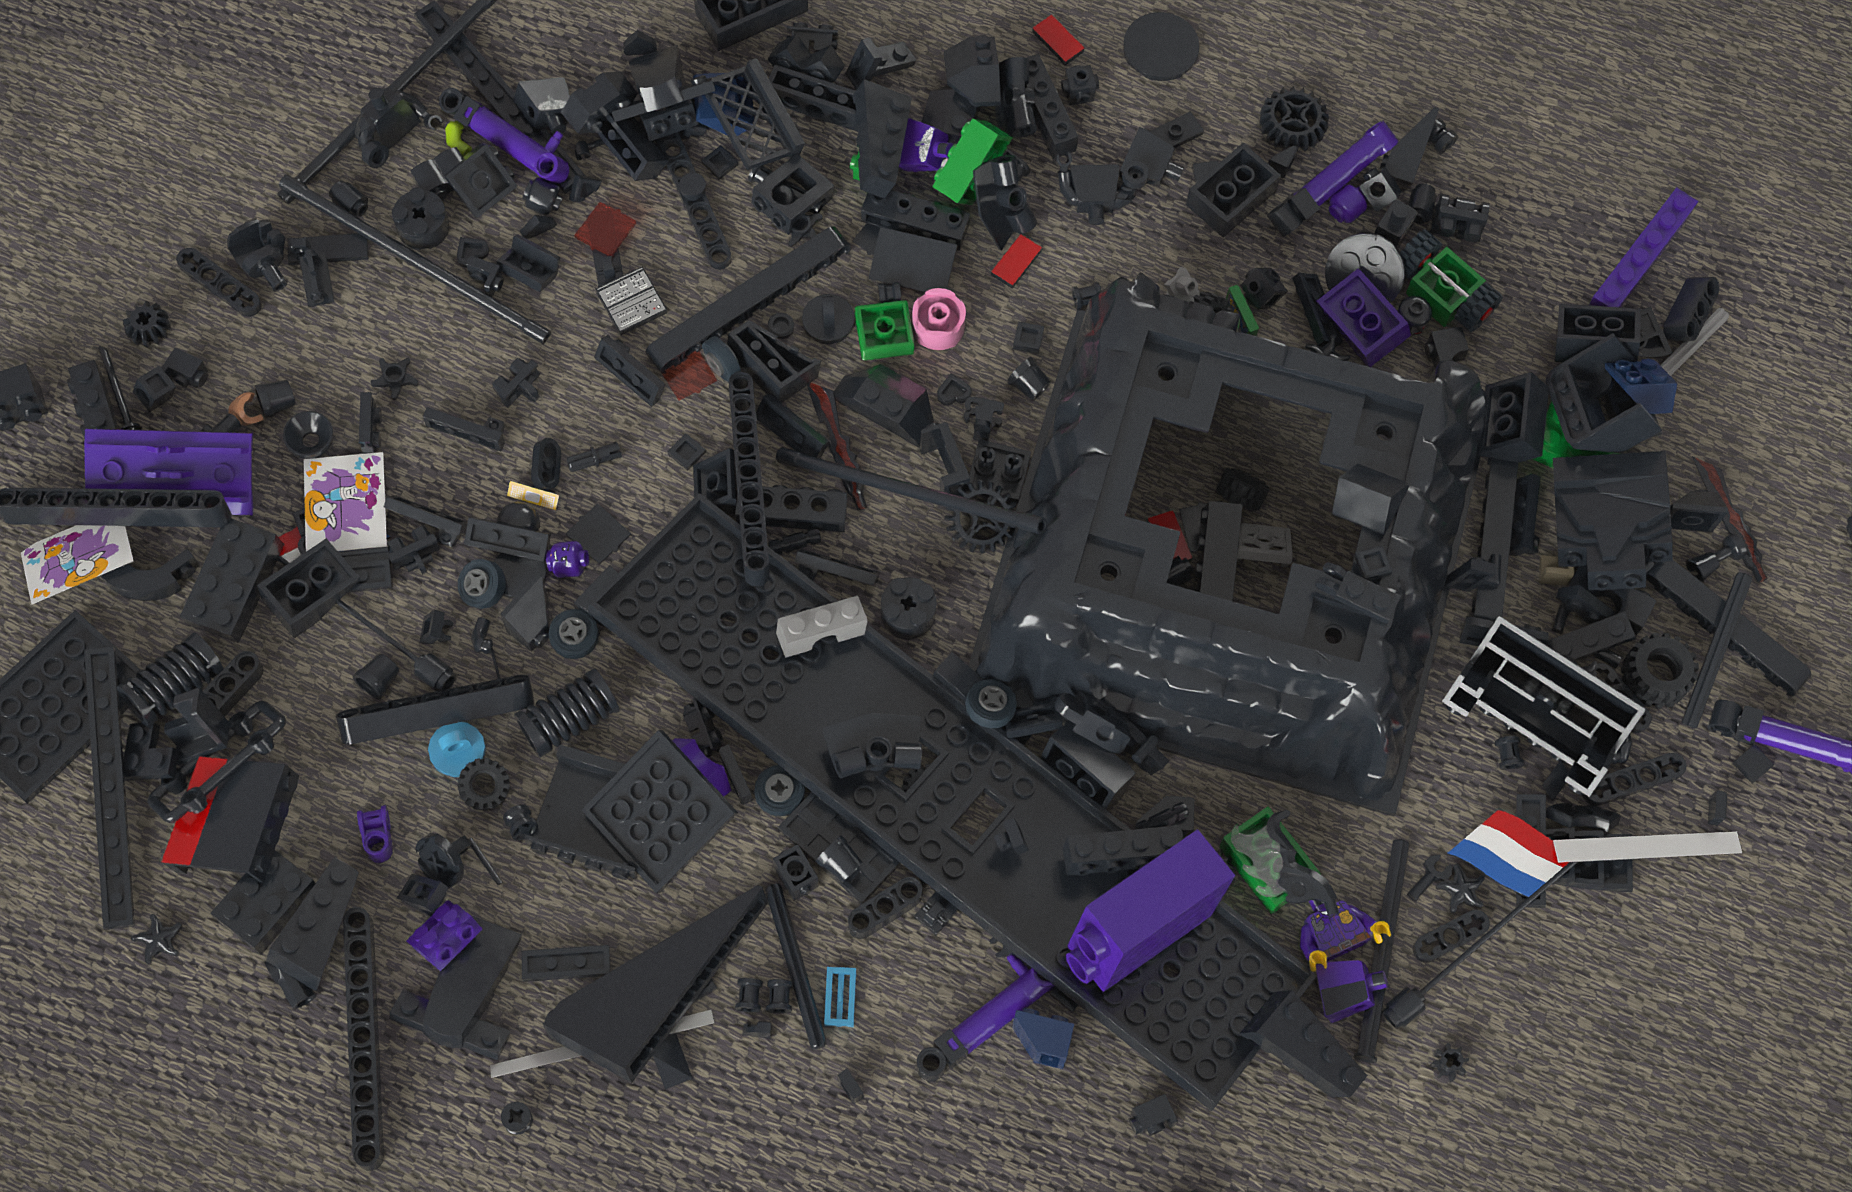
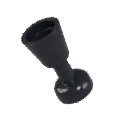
[1686,534,1747,582]

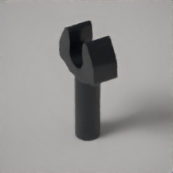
[1407,854,1452,902]

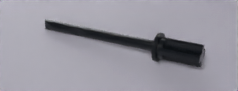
[99,346,142,430]

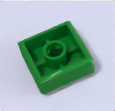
[855,300,914,360]

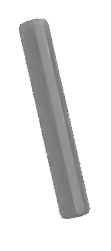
[1660,308,1729,376]

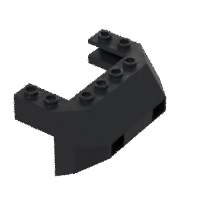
[1442,616,1646,797]

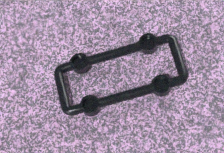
[147,700,286,823]

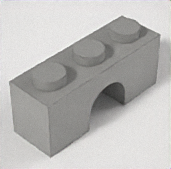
[776,596,867,658]

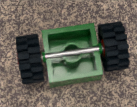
[1400,229,1503,332]

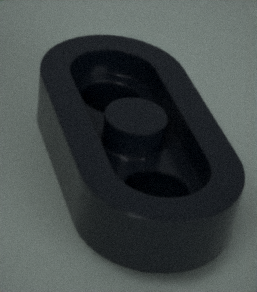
[531,438,561,491]

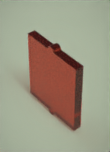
[574,202,636,256]
[662,351,717,401]

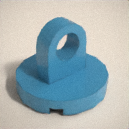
[428,722,486,778]

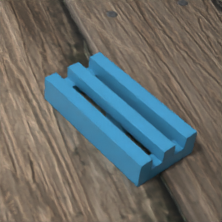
[824,967,856,1027]

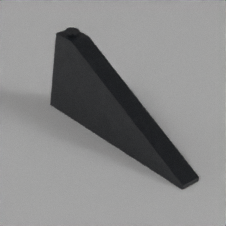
[543,885,768,1083]

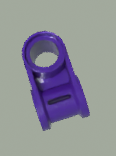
[357,805,393,863]

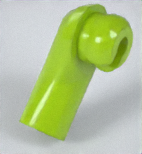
[445,121,472,157]

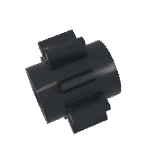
[1430,1043,1469,1082]

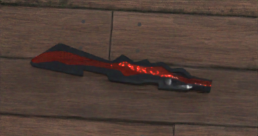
[807,383,867,511]
[1692,456,1768,583]

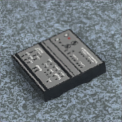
[595,266,667,336]

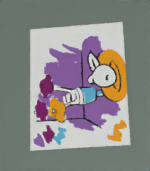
[304,452,387,551]
[21,525,134,605]

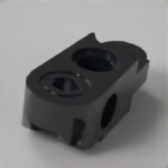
[1054,690,1131,754]

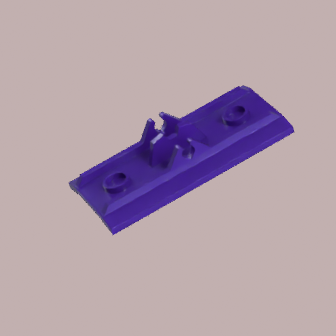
[84,428,253,515]

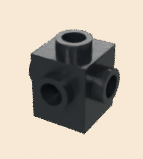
[1061,65,1099,106]
[1240,267,1288,309]

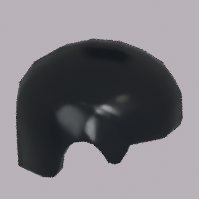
[497,501,541,530]

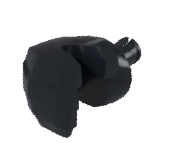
[227,218,288,292]

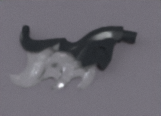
[1231,810,1339,917]

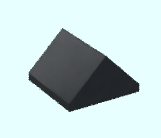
[693,448,737,514]
[1332,464,1410,535]

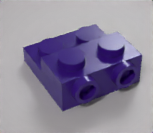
[406,900,482,971]

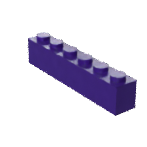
[1588,187,1699,308]

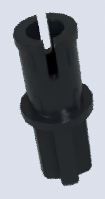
[566,441,622,472]

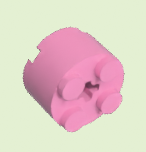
[912,288,966,350]

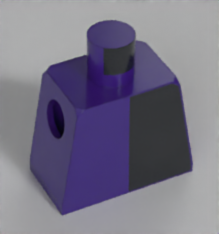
[1316,960,1388,1023]

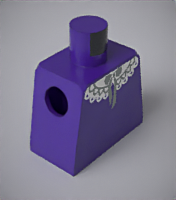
[899,118,954,172]

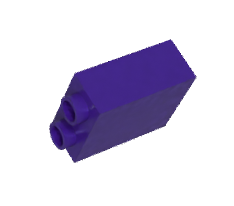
[1066,829,1235,992]

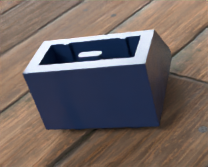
[693,73,755,136]
[1604,359,1677,414]
[1012,1008,1074,1070]

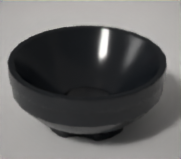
[283,411,334,459]

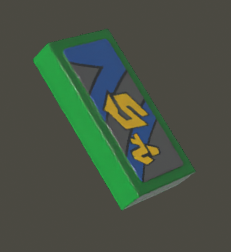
[1226,285,1259,336]

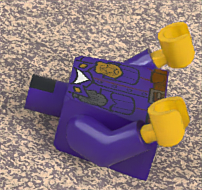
[1300,900,1391,972]

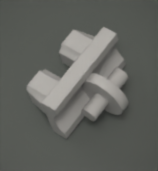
[1164,267,1200,303]

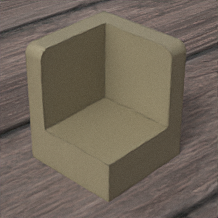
[1539,555,1574,586]

